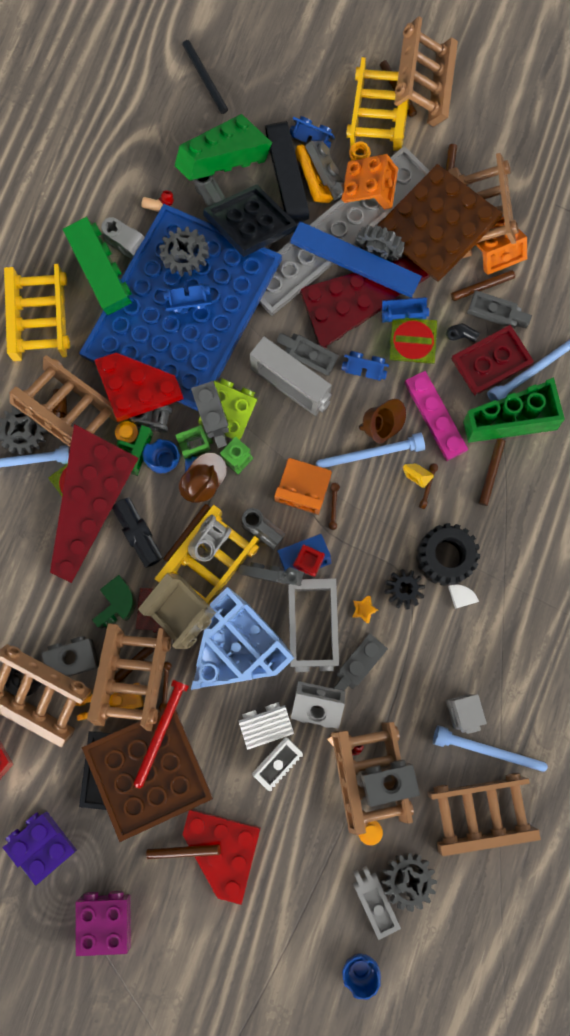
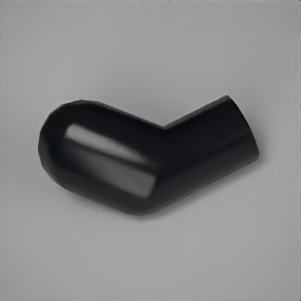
[446,323,480,343]

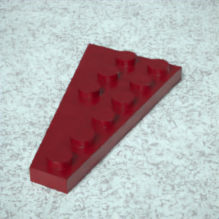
[300,257,430,348]
[50,424,139,583]

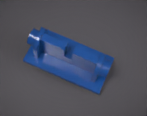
[290,116,335,149]
[163,283,212,312]
[382,297,429,323]
[341,351,389,381]

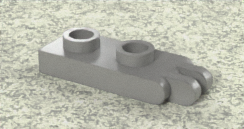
[353,865,401,940]

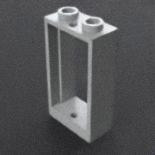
[250,337,332,417]
[288,579,339,672]

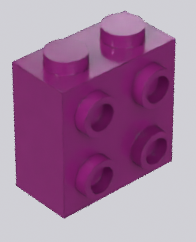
[76,891,131,956]

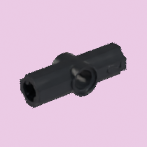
[112,497,163,568]

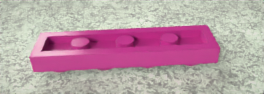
[404,371,468,461]

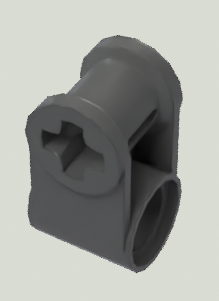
[129,406,173,433]

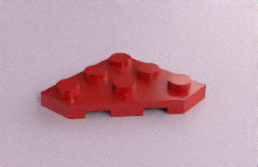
[94,353,184,422]
[182,809,261,905]

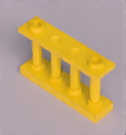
[346,57,409,151]
[4,264,70,361]
[154,505,259,605]

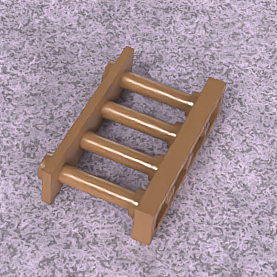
[394,16,458,127]
[448,153,519,258]
[9,355,117,447]
[87,624,171,731]
[0,644,92,748]
[331,722,414,835]
[428,773,541,856]

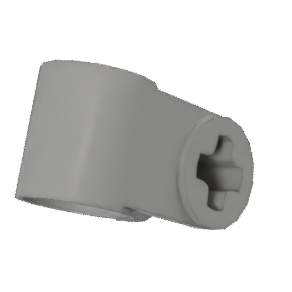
[101,217,145,259]
[188,514,231,561]

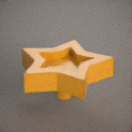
[352,596,378,624]

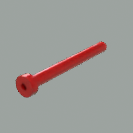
[134,680,189,788]

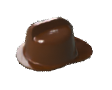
[359,399,406,444]
[179,453,227,503]

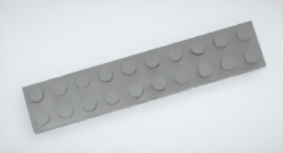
[259,146,430,316]

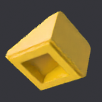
[403,463,434,488]

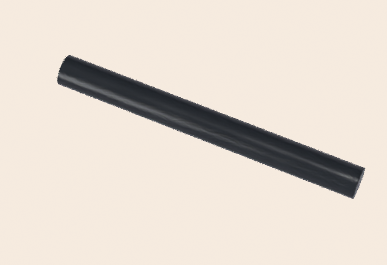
[182,40,228,114]

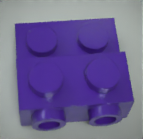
[2,812,77,886]

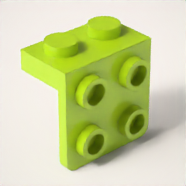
[198,378,258,440]

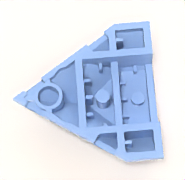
[191,587,294,690]

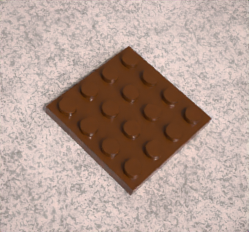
[378,164,503,282]
[82,709,213,842]

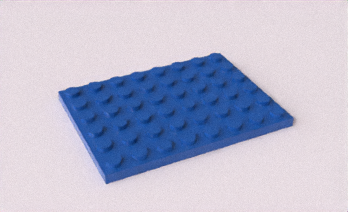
[79,204,282,412]

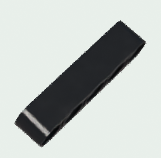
[265,121,309,222]

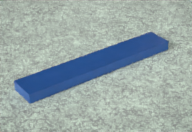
[290,221,422,298]

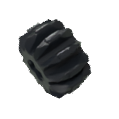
[384,569,425,610]

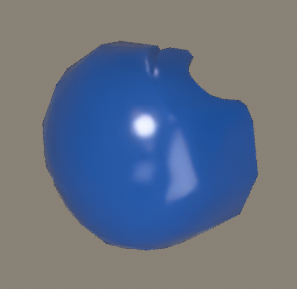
[142,439,181,474]
[342,953,381,1000]

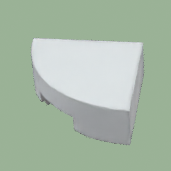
[448,585,479,609]

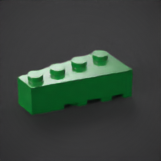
[174,114,272,181]
[63,216,132,315]
[463,377,565,443]

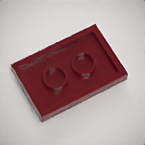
[451,324,534,396]

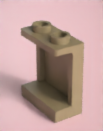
[138,573,216,649]

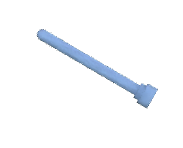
[487,339,570,402]
[315,432,425,468]
[0,445,70,468]
[433,725,548,772]

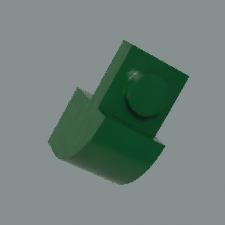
[92,575,136,629]

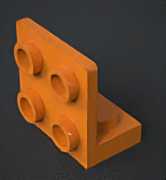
[341,154,398,210]
[476,217,527,275]
[275,458,332,515]

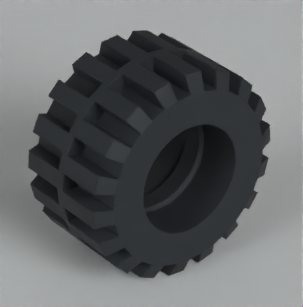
[416,523,480,586]

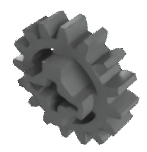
[356,225,405,262]
[159,227,209,277]
[0,406,49,456]
[381,853,437,912]

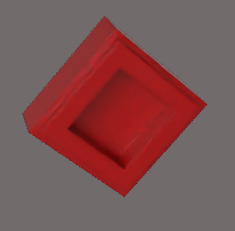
[293,545,325,577]

